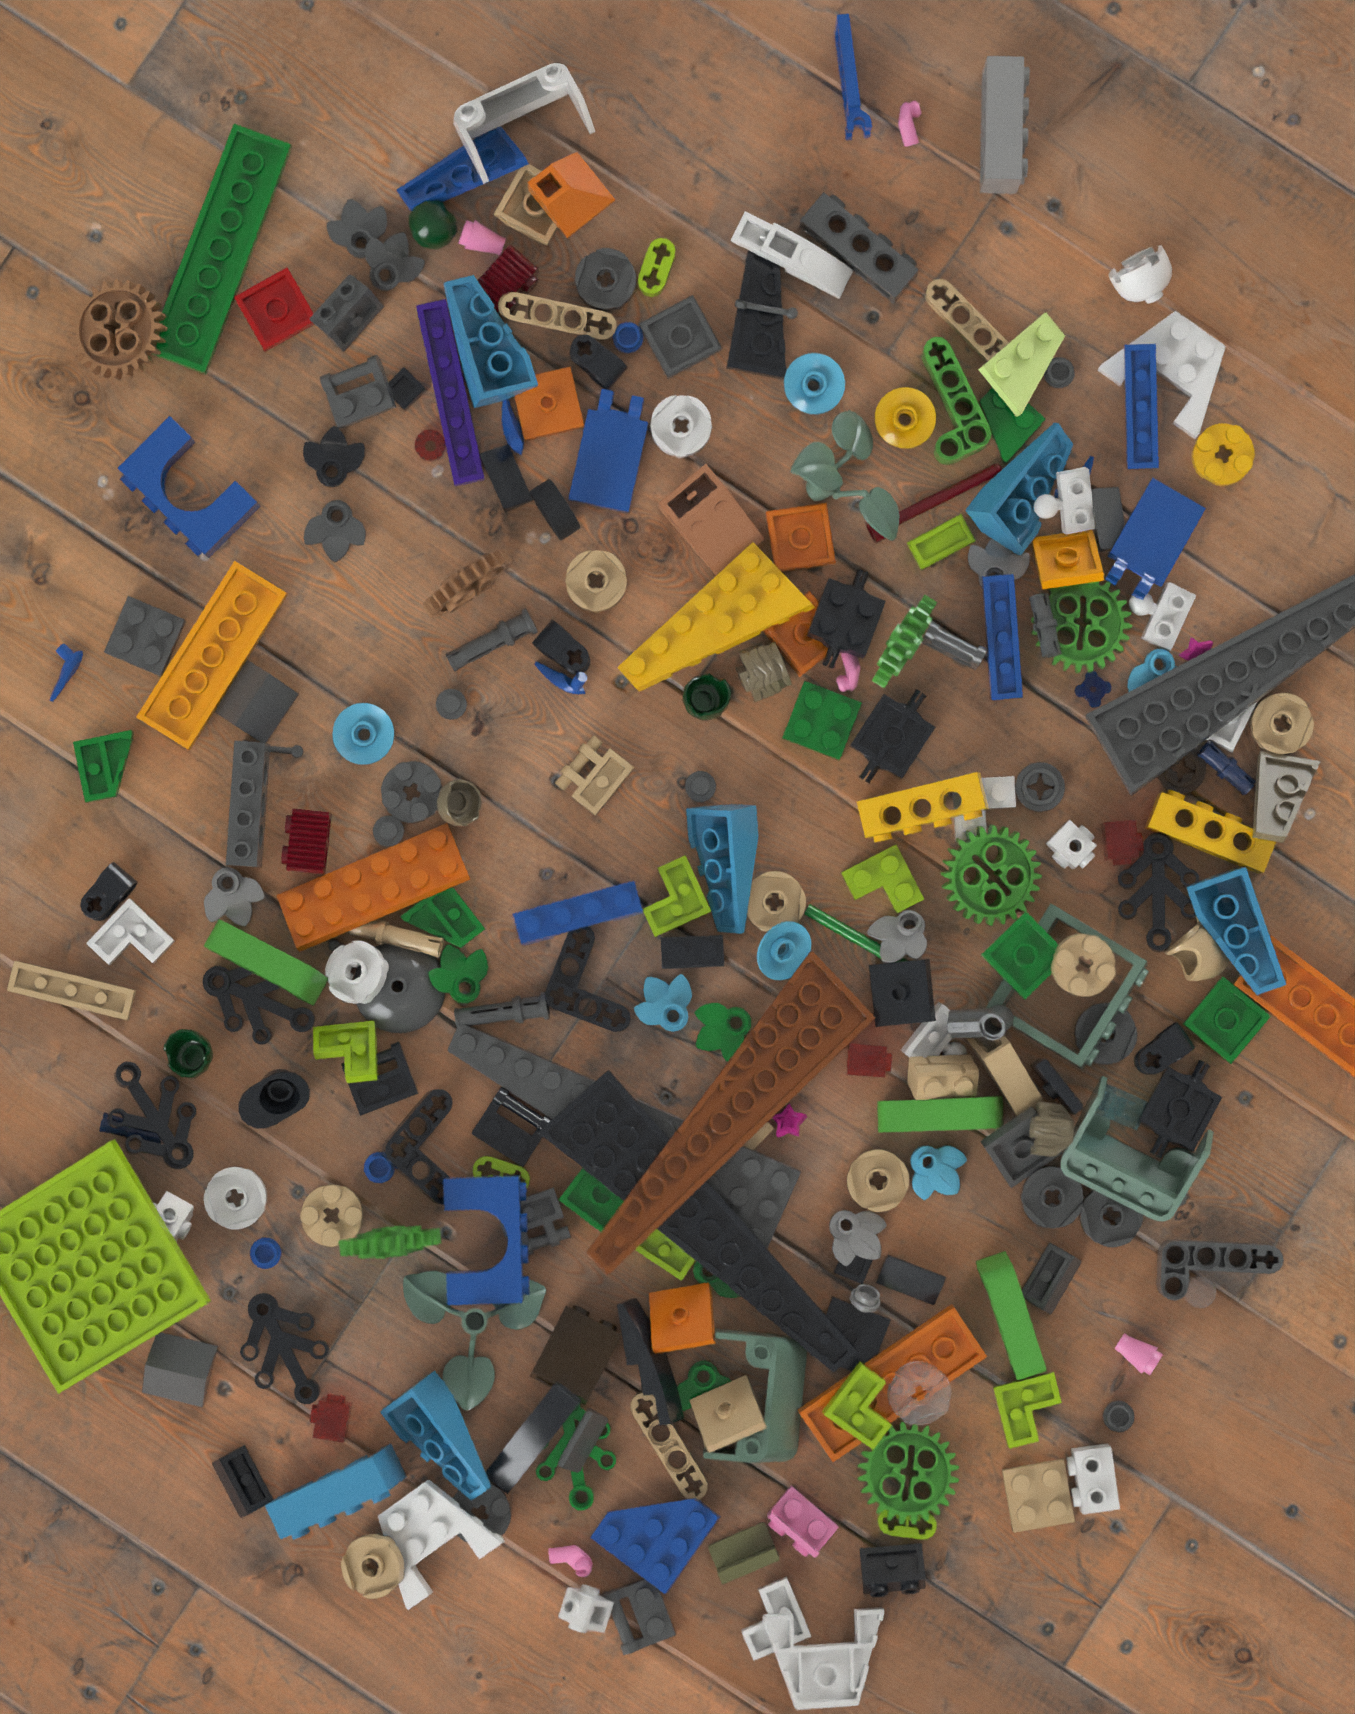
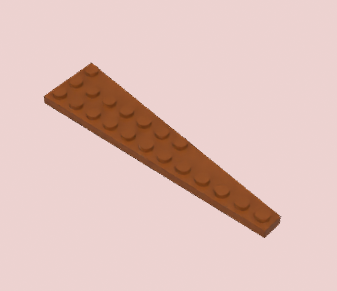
[586,950,876,1276]

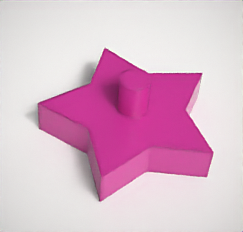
[1179,637,1213,661]
[772,1104,807,1138]

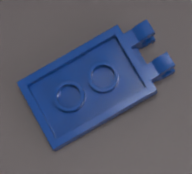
[834,13,872,141]
[568,389,649,513]
[1105,478,1206,600]

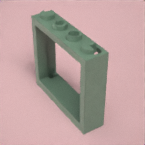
[986,903,1150,1070]

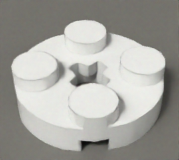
[650,395,712,458]
[325,940,389,1004]
[204,1167,267,1230]

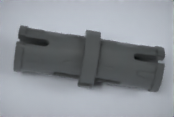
[1029,593,1062,658]

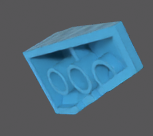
[443,275,538,408]
[965,423,1074,555]
[686,804,759,934]
[1186,866,1286,995]
[380,1370,491,1500]

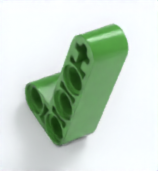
[922,337,991,465]
[204,919,328,1006]
[877,1096,1004,1132]
[976,1251,1047,1381]

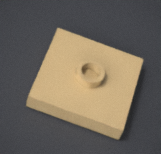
[690,1375,767,1453]

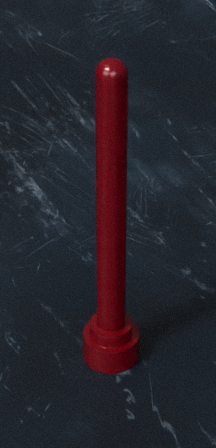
[865,464,1002,543]

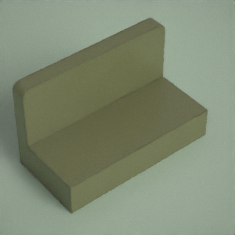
[708,1522,780,1585]

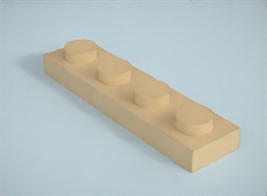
[7,961,136,1020]

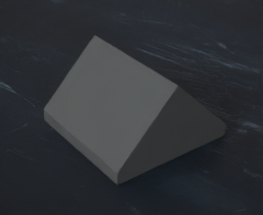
[214,660,299,743]
[142,1332,218,1407]

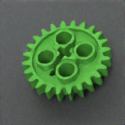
[1031,581,1132,674]
[872,595,937,688]
[940,824,1042,926]
[339,1225,441,1259]
[857,1422,959,1525]

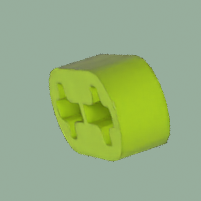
[638,238,675,297]
[472,1156,530,1188]
[877,1510,937,1540]

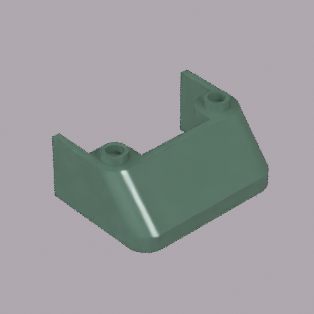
[1061,1076,1214,1222]
[703,1328,807,1463]

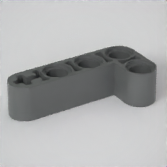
[1156,1239,1284,1300]

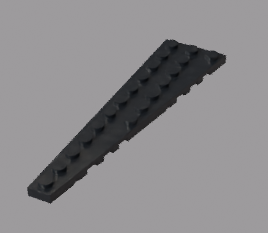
[538,1070,857,1372]

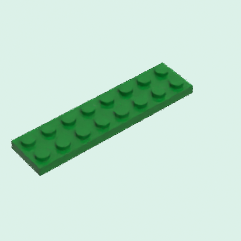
[151,124,292,375]

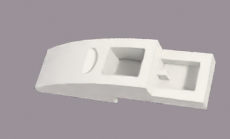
[731,211,853,298]

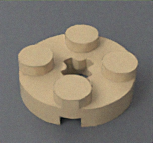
[565,550,627,613]
[1250,693,1314,755]
[747,871,806,932]
[1051,934,1116,997]
[847,1149,909,1212]
[300,1184,363,1247]
[341,1534,404,1599]

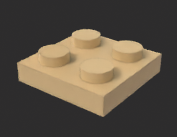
[1002,1459,1075,1533]

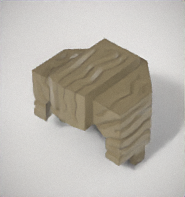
[735,642,792,702]
[1029,1102,1075,1157]

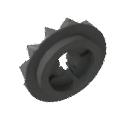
[1015,762,1065,812]

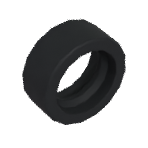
[530,479,581,541]

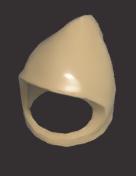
[1165,917,1229,981]

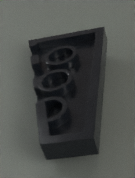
[726,250,787,380]

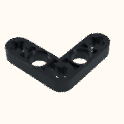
[546,926,631,1032]
[382,1089,453,1205]

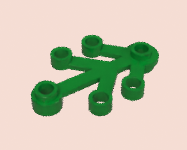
[536,1403,616,1511]

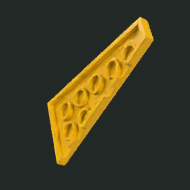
[617,542,815,692]

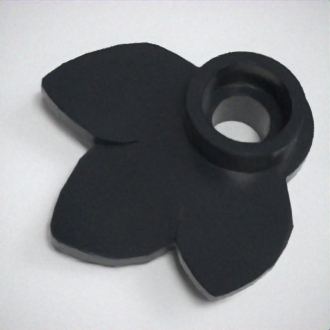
[303,426,365,487]

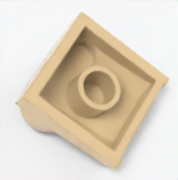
[494,164,558,245]

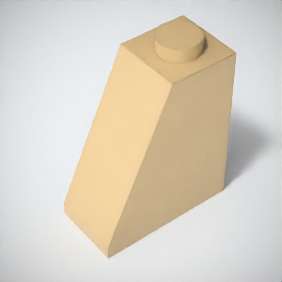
[966,1021,1044,1116]

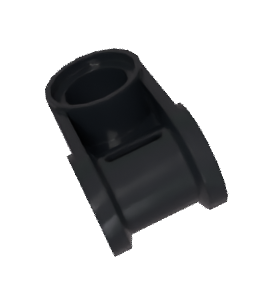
[570,334,628,390]
[532,619,591,675]
[80,862,138,921]
[1134,1022,1196,1075]

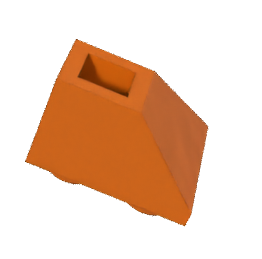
[527,152,615,239]

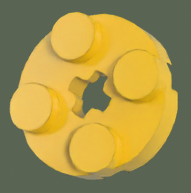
[1191,423,1255,486]

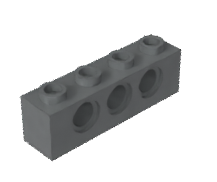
[799,192,919,304]
[226,741,271,867]

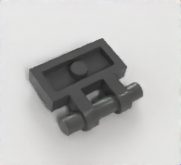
[499,1187,571,1255]

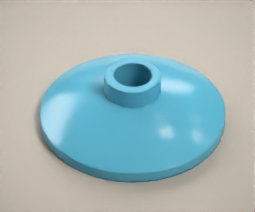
[784,353,845,415]
[332,703,394,765]
[757,921,811,980]

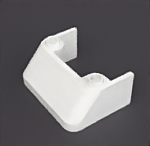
[454,63,596,184]

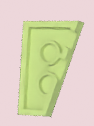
[978,312,1065,417]

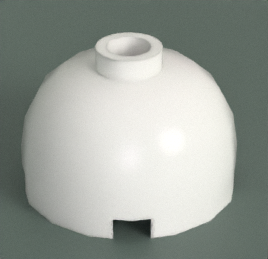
[1108,246,1172,304]

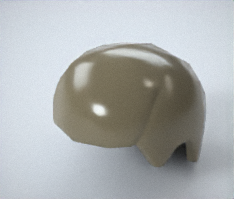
[436,779,482,826]

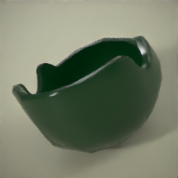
[409,200,458,250]
[682,673,731,721]
[163,1029,213,1078]

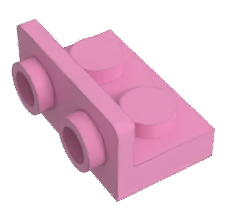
[767,1485,839,1558]

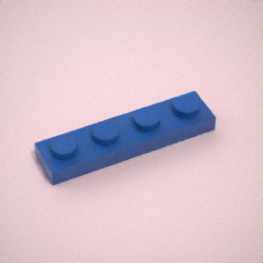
[1124,344,1159,469]
[982,574,1023,700]

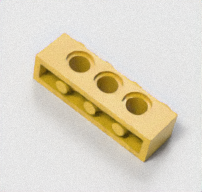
[857,772,989,843]
[1145,789,1276,874]

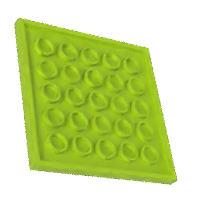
[0,1139,211,1394]

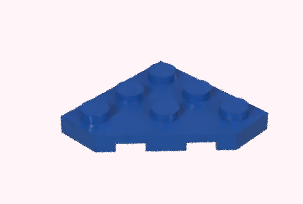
[590,1498,721,1594]

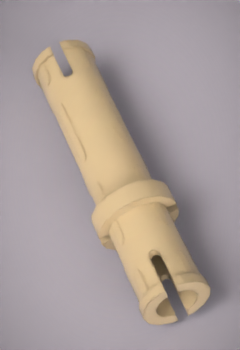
[350,920,444,958]

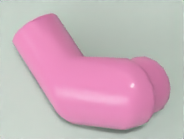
[898,101,921,147]
[836,653,861,692]
[548,1545,593,1577]

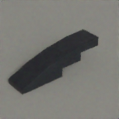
[617,1298,684,1425]
[485,1381,581,1494]

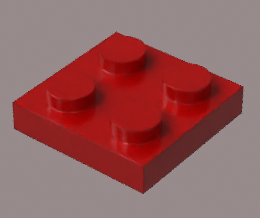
[234,267,314,352]

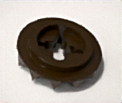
[1157,749,1206,794]

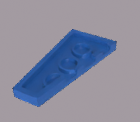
[396,126,529,212]

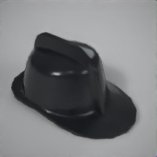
[238,1069,310,1129]

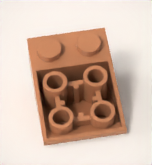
[658,464,765,576]

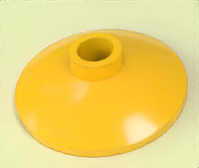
[874,387,936,449]

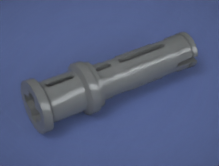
[446,608,538,671]
[454,992,550,1027]

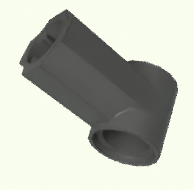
[947,1004,1014,1040]

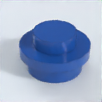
[613,322,643,353]
[364,1152,395,1183]
[250,1237,282,1269]

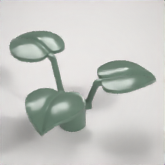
[790,410,899,541]
[403,1271,546,1411]

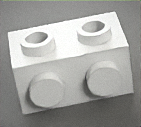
[1067,1443,1120,1514]

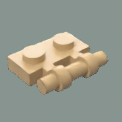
[555,735,634,816]

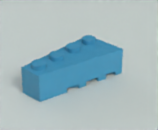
[265,1443,407,1540]

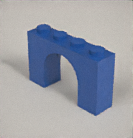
[118,416,261,558]
[513,881,643,946]
[443,1175,530,1305]

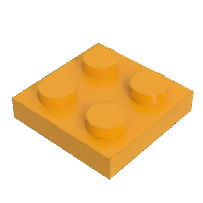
[1032,529,1104,590]

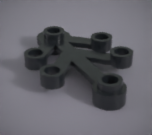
[1118,833,1199,952]
[203,966,315,1045]
[107,1062,196,1170]
[240,1293,330,1404]

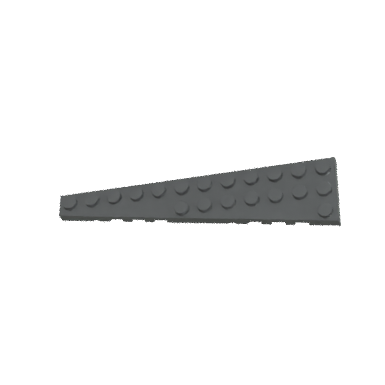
[1086,574,1355,796]
[447,1024,801,1248]

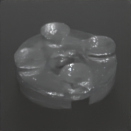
[887,1361,951,1425]

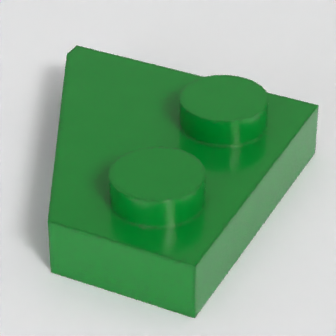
[73,730,134,803]

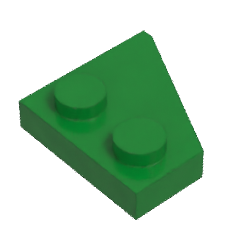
[979,387,1046,464]
[400,887,485,948]

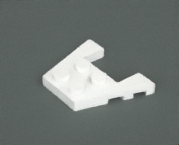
[1097,311,1226,439]
[378,1480,505,1610]
[763,1607,884,1710]

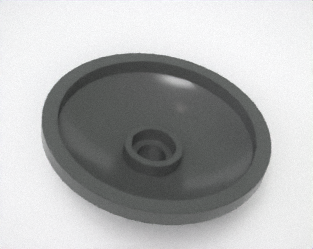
[354,943,446,1033]

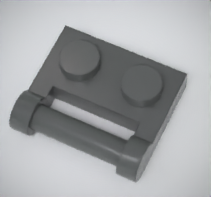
[320,355,397,429]
[921,621,987,670]
[602,1578,676,1655]

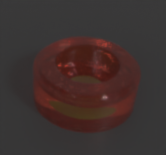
[415,430,446,462]

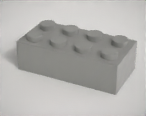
[980,56,1030,194]

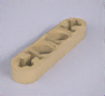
[925,279,1009,362]
[498,292,617,339]
[630,1391,708,1500]

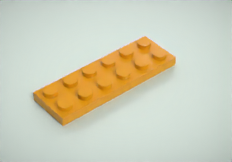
[136,561,288,751]

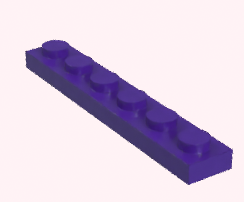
[416,299,485,486]

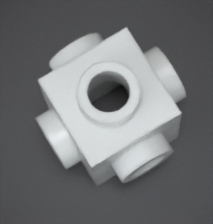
[1046,820,1097,869]
[153,1191,194,1242]
[558,1584,614,1633]

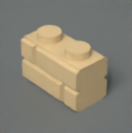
[907,1054,979,1100]

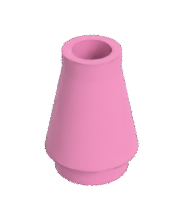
[458,220,506,256]
[1115,1333,1163,1375]

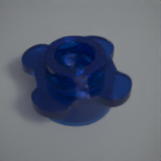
[1075,671,1112,708]

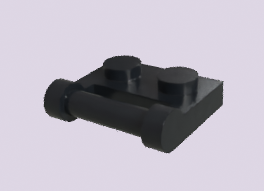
[341,1042,419,1116]
[471,1087,552,1167]

